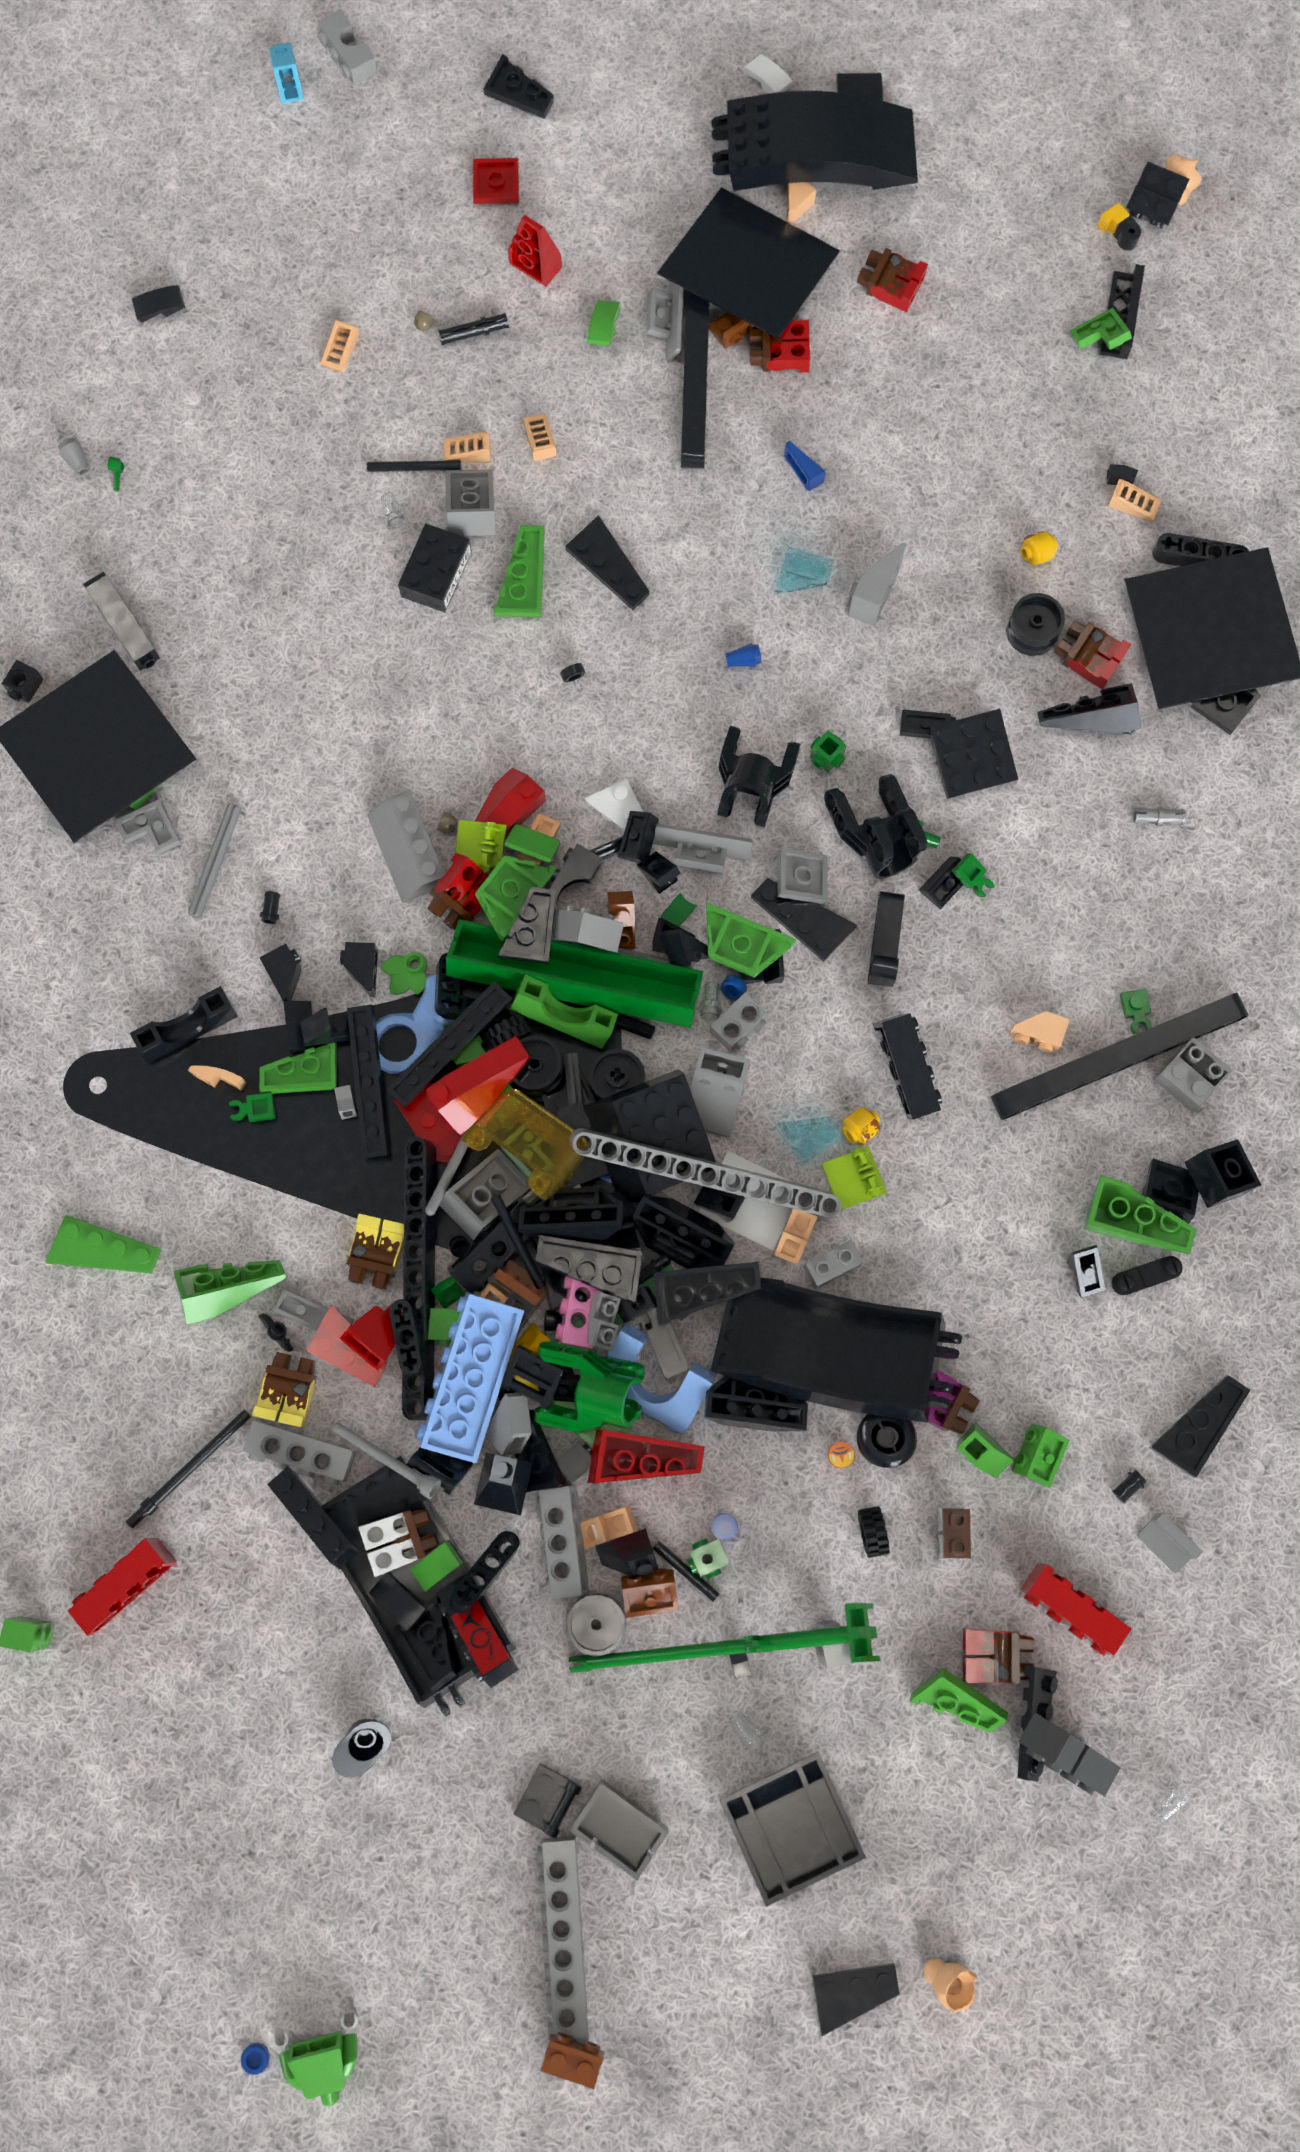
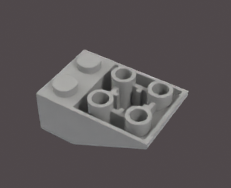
[690,1047,750,1138]

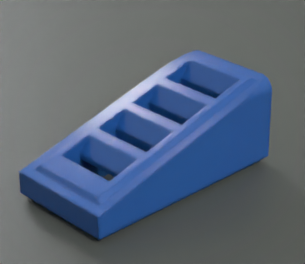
[784,441,826,491]

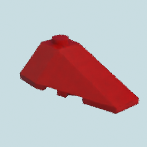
[508,214,562,287]
[475,768,546,840]
[426,1036,530,1136]

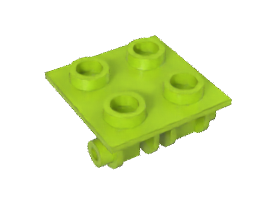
[455,819,507,873]
[822,1146,887,1211]

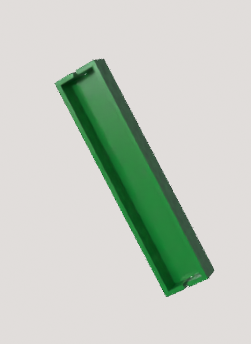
[446,919,703,1028]

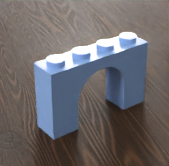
[607,1323,717,1435]

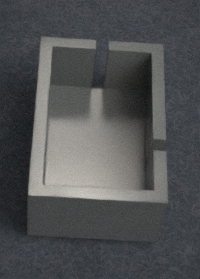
[1018,1713,1121,1797]
[569,1779,669,1880]

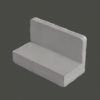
[1137,1513,1203,1573]

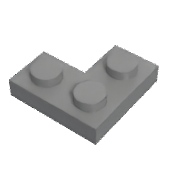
[114,799,181,854]

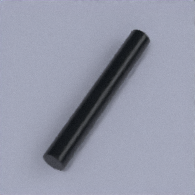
[653,1541,719,1602]

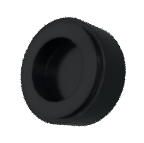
[560,663,585,683]

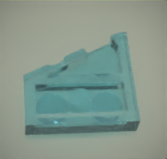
[775,547,834,594]
[775,1116,844,1167]

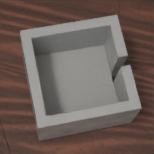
[551,906,624,953]

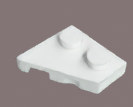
[584,779,643,832]

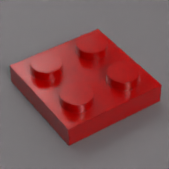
[473,158,519,204]

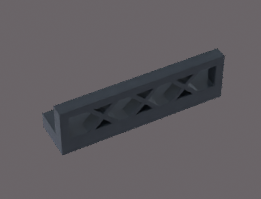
[1100,264,1145,359]

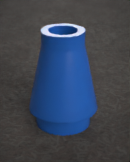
[726,643,762,667]

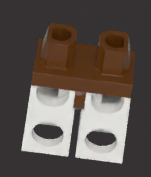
[938,1507,971,1560]
[358,1509,438,1577]

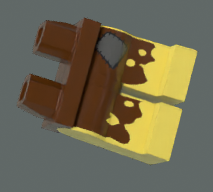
[347,1214,404,1290]
[252,1352,317,1428]

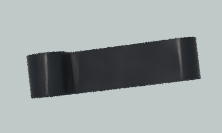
[1152,533,1249,566]
[868,891,905,987]

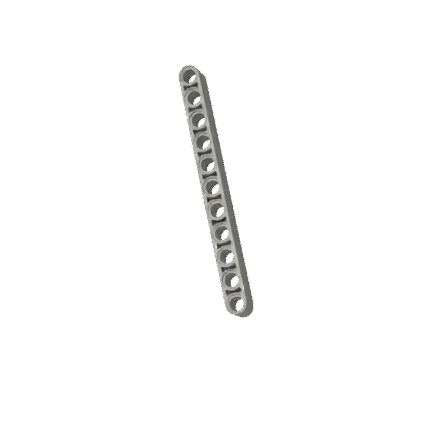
[569,1128,841,1217]

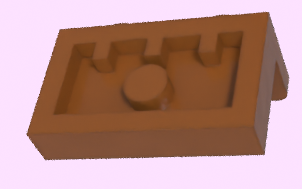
[709,312,756,349]
[493,1260,547,1310]
[621,1568,679,1618]
[540,2032,605,2089]

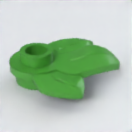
[380,952,427,995]

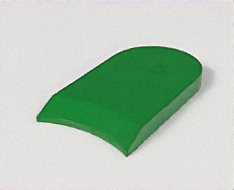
[660,892,697,927]

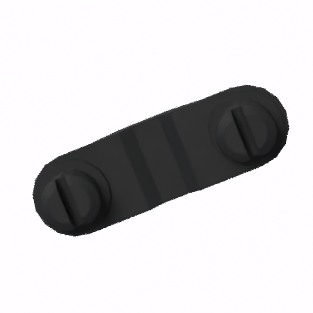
[1111,1256,1183,1295]

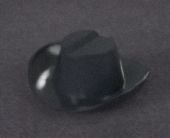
[857,1414,917,1468]

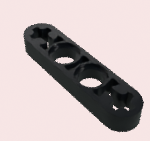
[449,1531,520,1614]

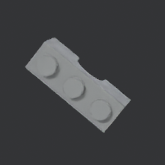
[317,9,377,85]

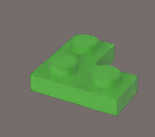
[1070,308,1132,349]

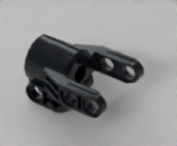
[717,725,801,828]
[824,774,927,879]

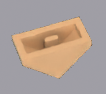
[787,182,816,224]

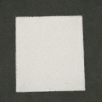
[698,1151,793,1250]

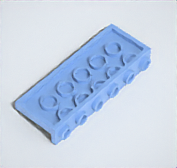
[416,1292,524,1463]

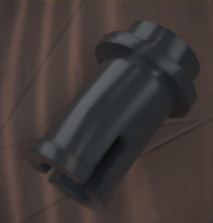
[260,891,281,924]
[1112,1470,1147,1504]

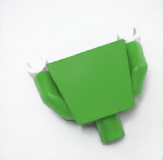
[272,2013,359,2106]

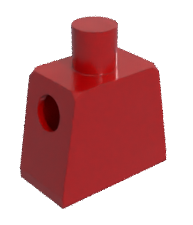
[340,1305,402,1370]

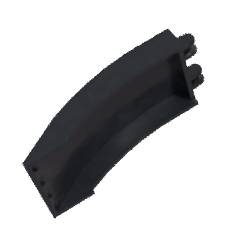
[711,91,918,191]
[711,1277,962,1423]
[323,1456,517,1717]

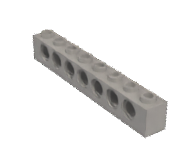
[537,1836,589,2081]

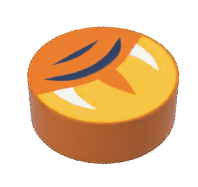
[828,1442,855,1469]

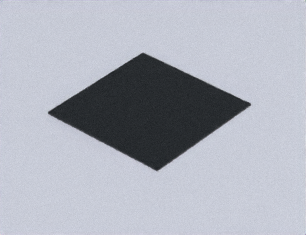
[657,187,840,339]
[1125,547,1300,710]
[0,650,197,843]

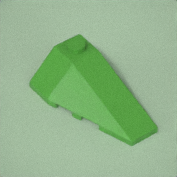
[1084,1175,1196,1255]
[174,1260,286,1325]

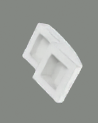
[744,54,794,93]

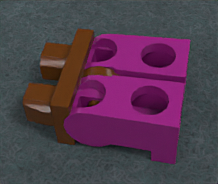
[928,1370,980,1434]

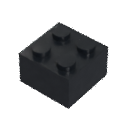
[1184,1139,1262,1208]

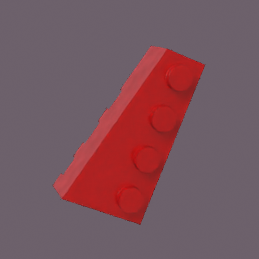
[587,1430,705,1484]
[68,1537,177,1636]
[1020,1563,1132,1656]

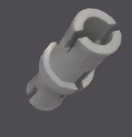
[1133,806,1186,826]

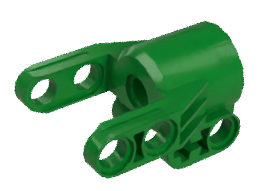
[534,1341,645,1432]

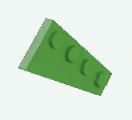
[493,525,545,617]
[45,1215,162,1274]

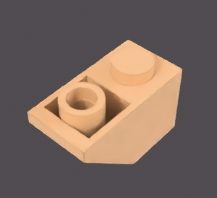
[1009,1011,1070,1053]

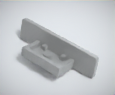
[646,281,685,361]
[654,823,753,873]

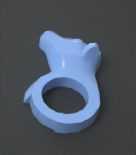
[376,975,455,1075]

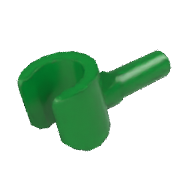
[107,456,125,491]

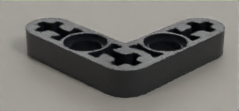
[434,953,508,1027]

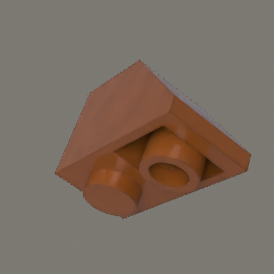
[607,891,636,949]

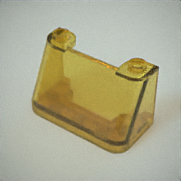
[461,1089,588,1201]

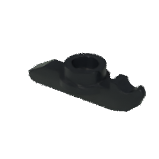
[258,1313,293,1352]

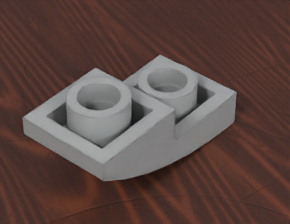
[588,1291,621,1351]

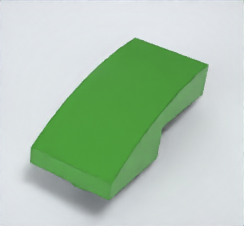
[587,300,620,346]
[410,1541,463,1592]

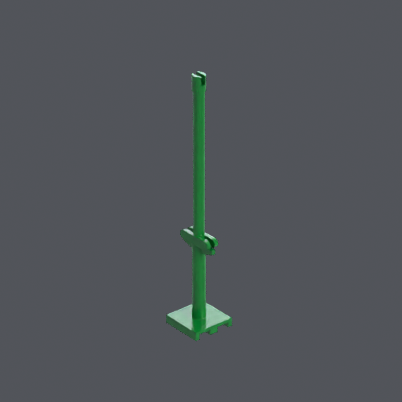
[568,1603,880,1673]

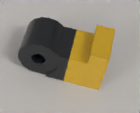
[1097,203,1142,251]

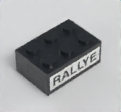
[398,523,472,613]

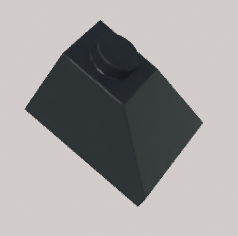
[474,1452,533,1516]

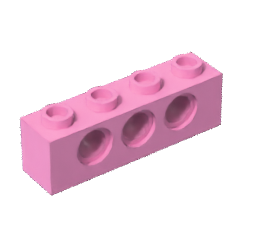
[555,1276,602,1350]

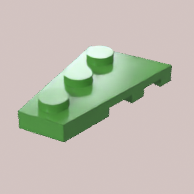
[259,1043,337,1094]
[910,1668,1008,1733]

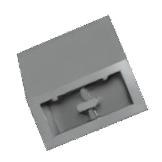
[1154,1037,1233,1113]

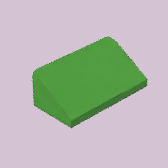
[504,824,560,863]

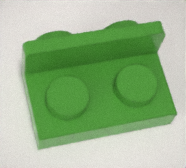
[1012,1424,1070,1488]

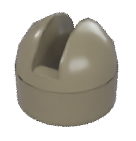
[414,310,435,331]
[437,812,457,833]

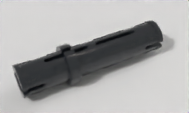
[438,313,509,345]

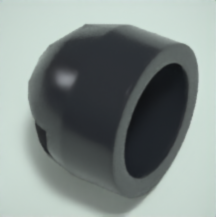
[449,1235,470,1258]
[544,1310,563,1331]

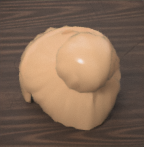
[1165,154,1202,205]
[923,1958,977,2013]

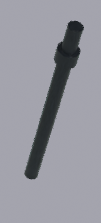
[126,1409,251,1529]

